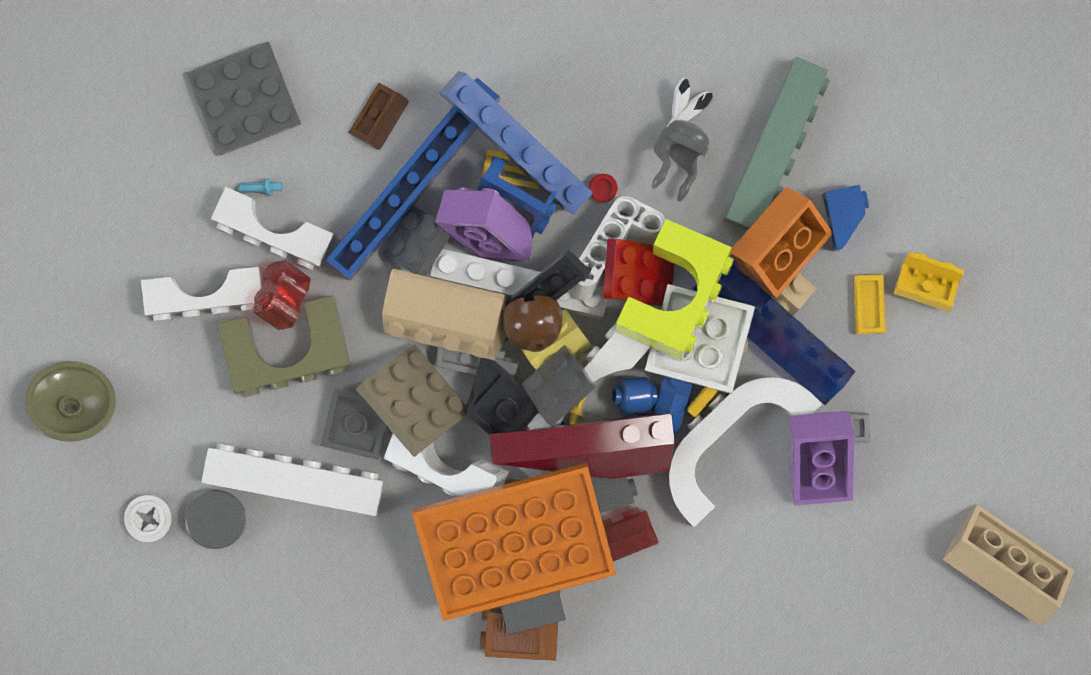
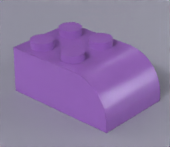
[435,187,532,262]
[789,411,854,506]

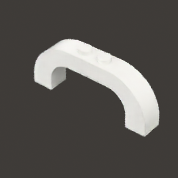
[668,377,822,527]

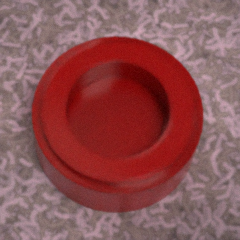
[588,173,618,204]

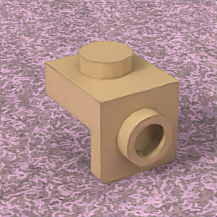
[765,272,817,321]

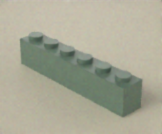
[724,56,830,231]

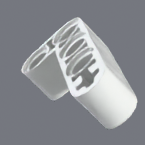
[569,196,665,300]

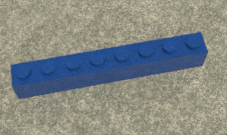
[326,78,500,281]

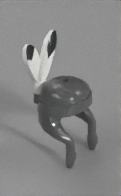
[652,78,713,202]

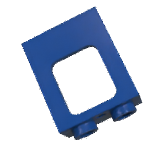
[477,156,557,238]

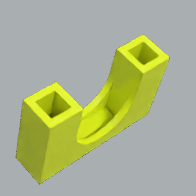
[616,219,734,361]

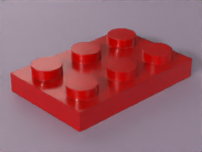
[603,239,675,306]

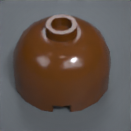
[502,295,562,352]

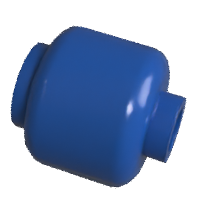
[612,377,657,415]

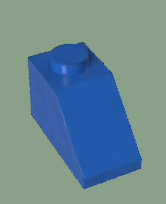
[822,185,869,251]

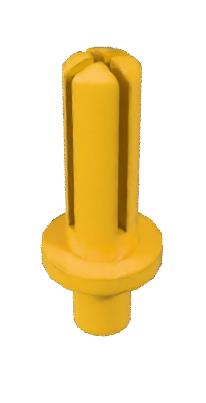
[567,397,586,424]

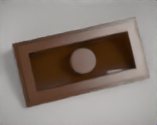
[349,83,409,150]

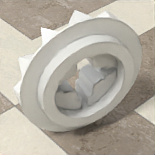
[124,495,172,542]

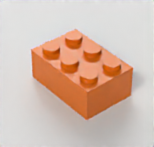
[731,187,833,298]

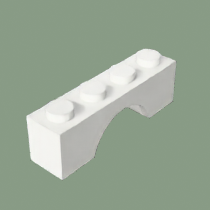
[211,187,336,270]
[141,267,265,321]
[384,433,509,497]

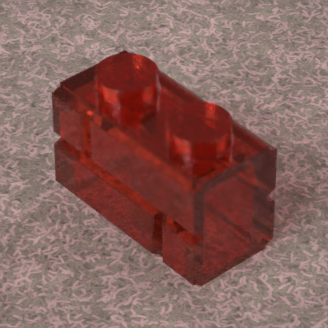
[602,507,659,562]

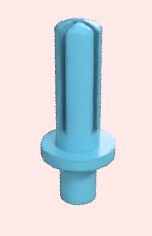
[238,178,283,196]

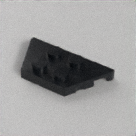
[465,358,566,434]

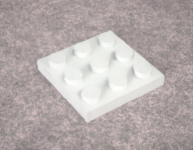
[645,284,755,394]

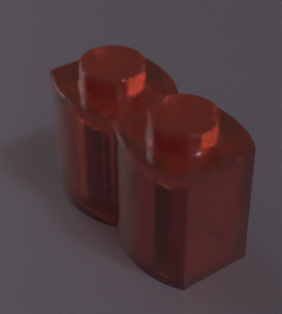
[253,259,311,330]

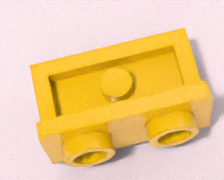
[893,251,964,312]

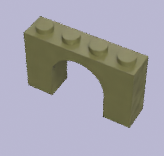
[217,296,351,397]

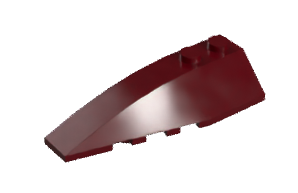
[489,413,674,479]

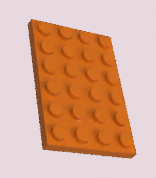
[412,463,616,621]

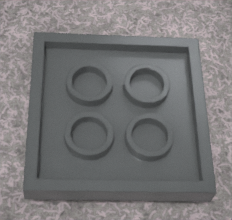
[187,41,301,156]

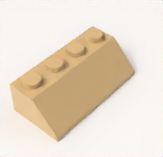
[382,269,506,360]
[943,504,1075,627]

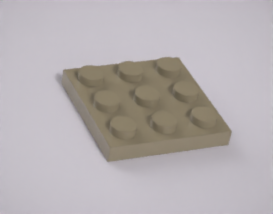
[356,344,466,457]

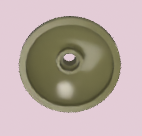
[25,361,116,442]

